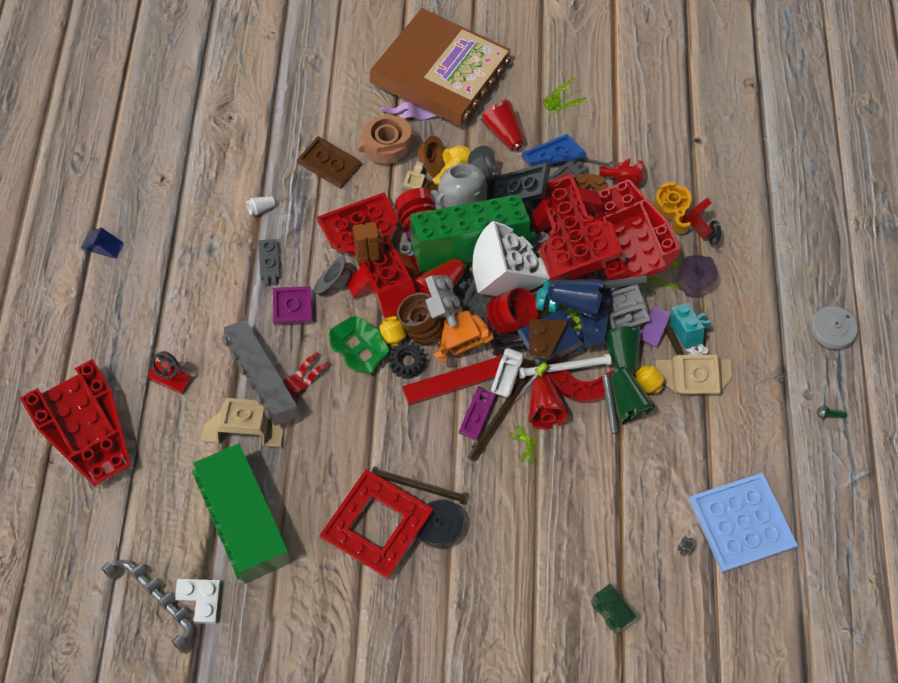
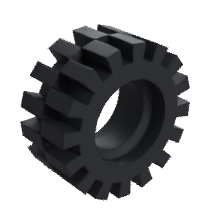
[390,341,424,379]

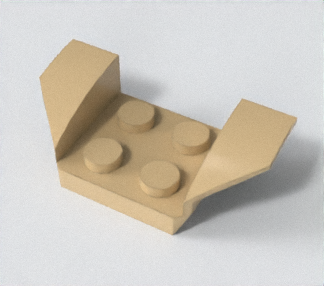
[655,355,733,395]
[201,398,283,448]

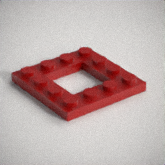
[319,469,434,580]

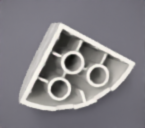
[473,221,550,296]

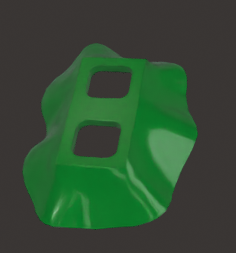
[329,316,389,374]

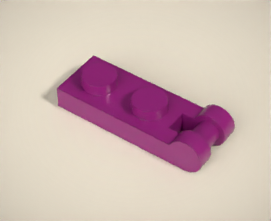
[458,386,496,441]

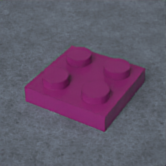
[273,286,312,325]

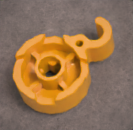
[653,182,692,234]

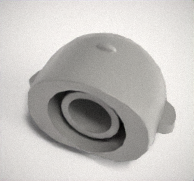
[437,163,488,209]

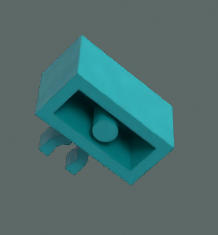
[669,303,711,348]

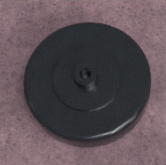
[418,499,465,549]

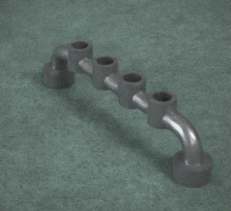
[101,560,193,654]

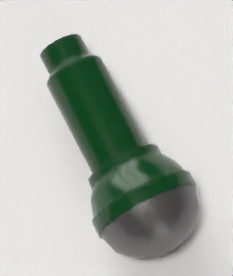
[817,406,847,419]

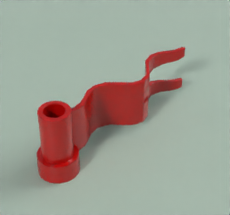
[283,352,330,398]

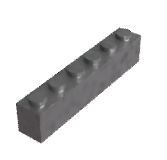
[222,320,297,426]

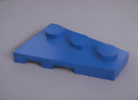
[522,134,586,167]

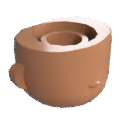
[357,116,417,164]

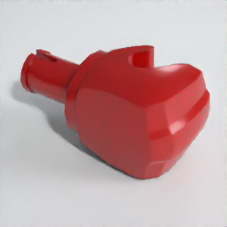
[599,158,645,188]

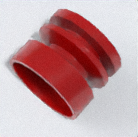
[395,188,437,234]
[486,287,538,334]

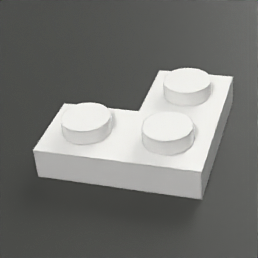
[175,579,221,624]

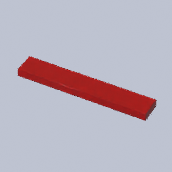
[402,356,502,406]

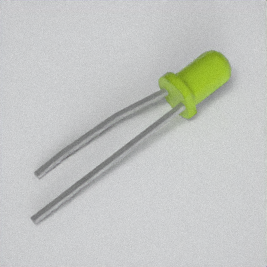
[515,362,548,400]

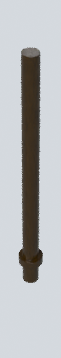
[467,359,538,461]

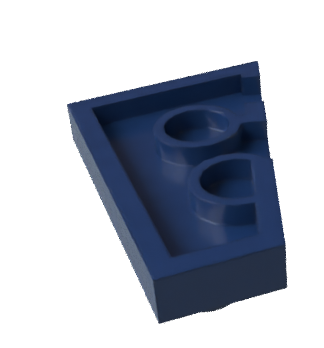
[578,288,612,347]

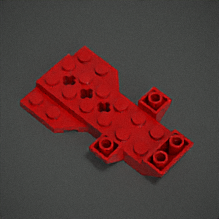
[529,171,624,282]
[317,192,422,318]

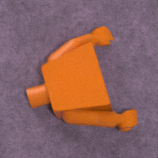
[434,306,494,362]

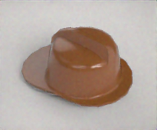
[418,136,446,178]

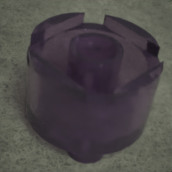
[676,255,718,298]

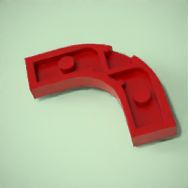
[544,359,613,403]

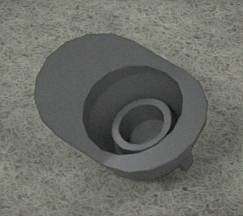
[468,145,497,187]
[314,256,353,294]

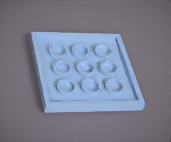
[689,473,798,573]

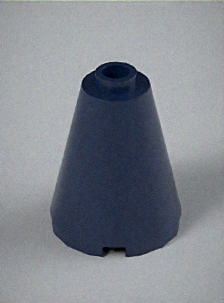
[547,279,603,318]

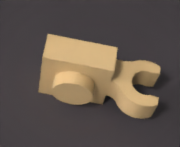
[403,161,425,190]

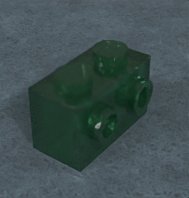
[591,583,637,635]

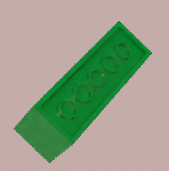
[410,194,530,272]
[192,443,291,584]

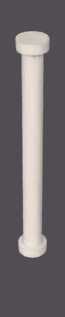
[518,354,611,379]

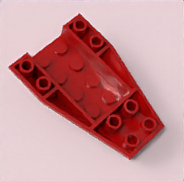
[596,179,681,280]
[19,359,131,487]

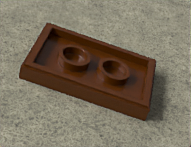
[297,136,361,189]

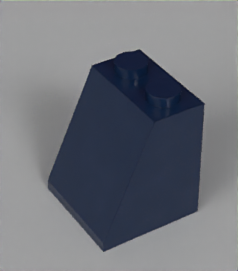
[518,309,584,365]

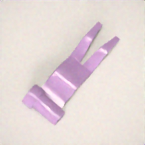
[380,102,447,121]

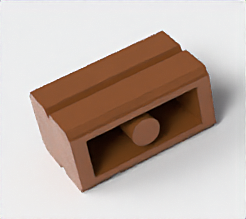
[353,222,383,263]

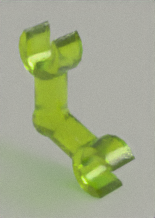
[510,425,535,465]

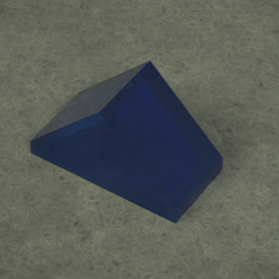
[81,227,123,259]

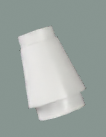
[246,196,275,216]

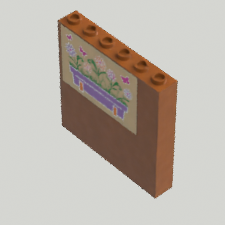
[369,8,511,126]

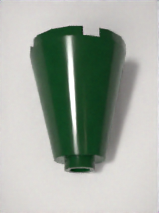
[604,326,641,376]
[610,367,656,424]

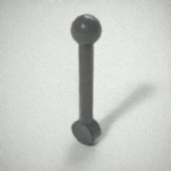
[579,158,615,167]

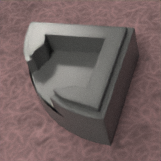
[457,278,471,297]

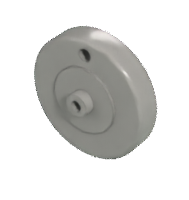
[811,306,858,349]

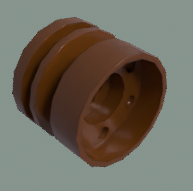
[397,293,445,344]

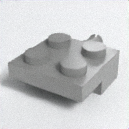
[425,275,461,328]
[608,284,650,330]

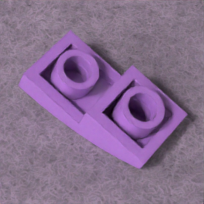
[640,306,670,347]

